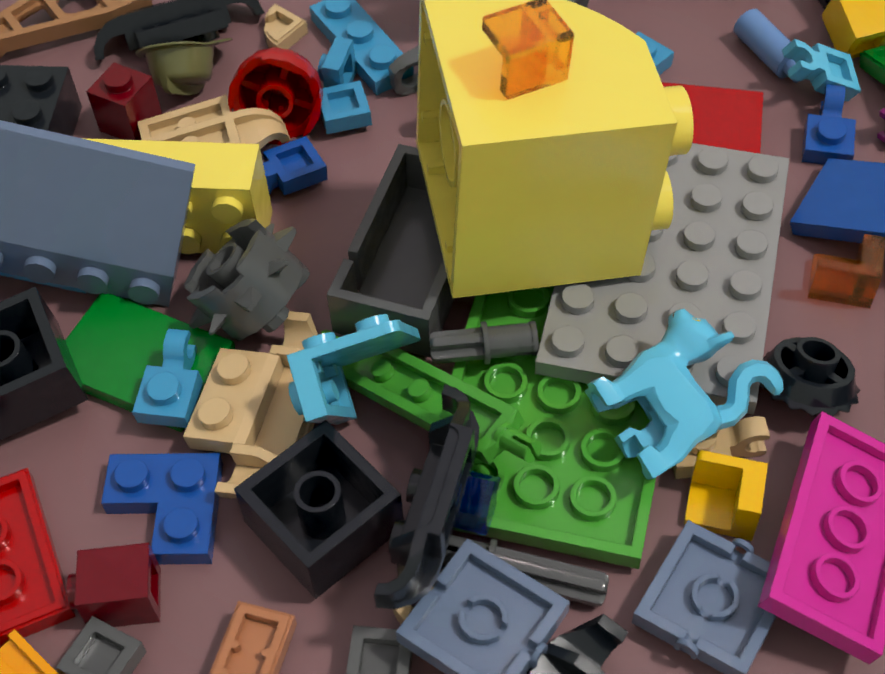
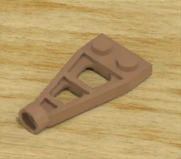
[0,0,153,59]

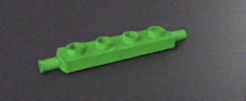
[320,330,542,465]

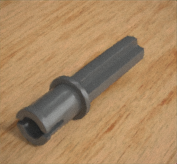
[441,535,609,607]

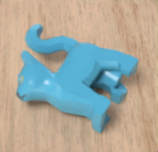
[585,309,784,480]

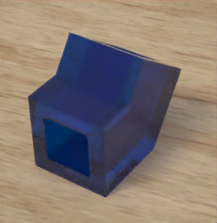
[454,471,501,536]

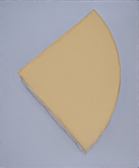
[264,4,308,49]

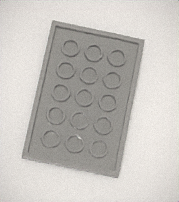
[535,143,790,415]

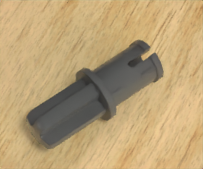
[429,321,539,365]

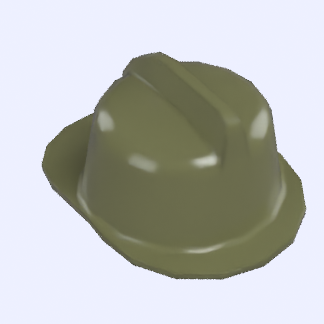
[136,38,232,96]

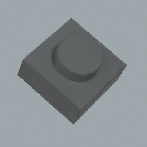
[56,616,147,674]
[346,625,413,674]

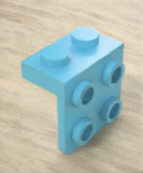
[286,314,421,425]

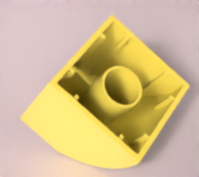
[416,0,694,299]

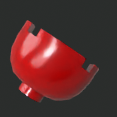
[228,47,323,145]

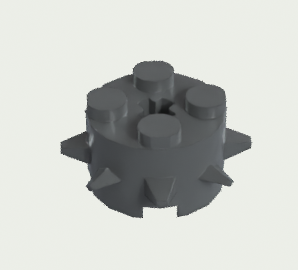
[184,218,310,341]

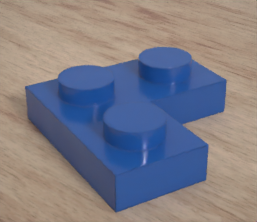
[101,453,223,564]

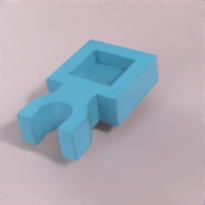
[782,39,861,102]

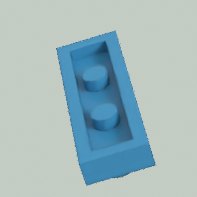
[309,0,414,96]

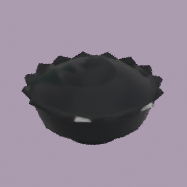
[759,337,860,417]

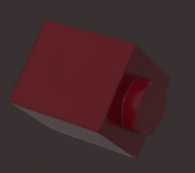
[86,62,162,140]
[67,542,161,627]

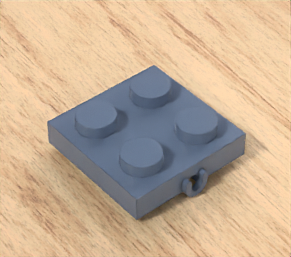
[632,520,777,674]
[396,538,570,674]

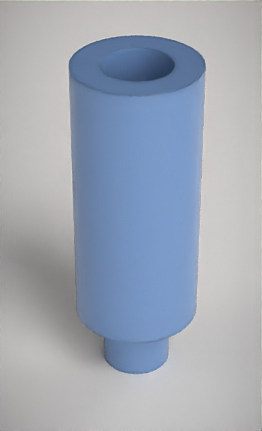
[734,9,800,83]

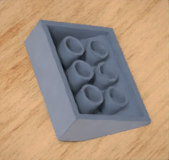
[0,120,195,307]

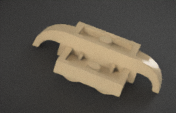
[137,94,291,149]
[183,311,318,499]

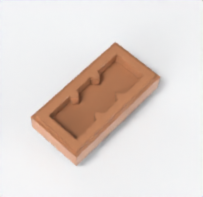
[209,601,297,674]

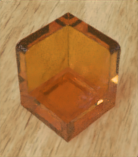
[482,0,574,100]
[808,234,885,309]

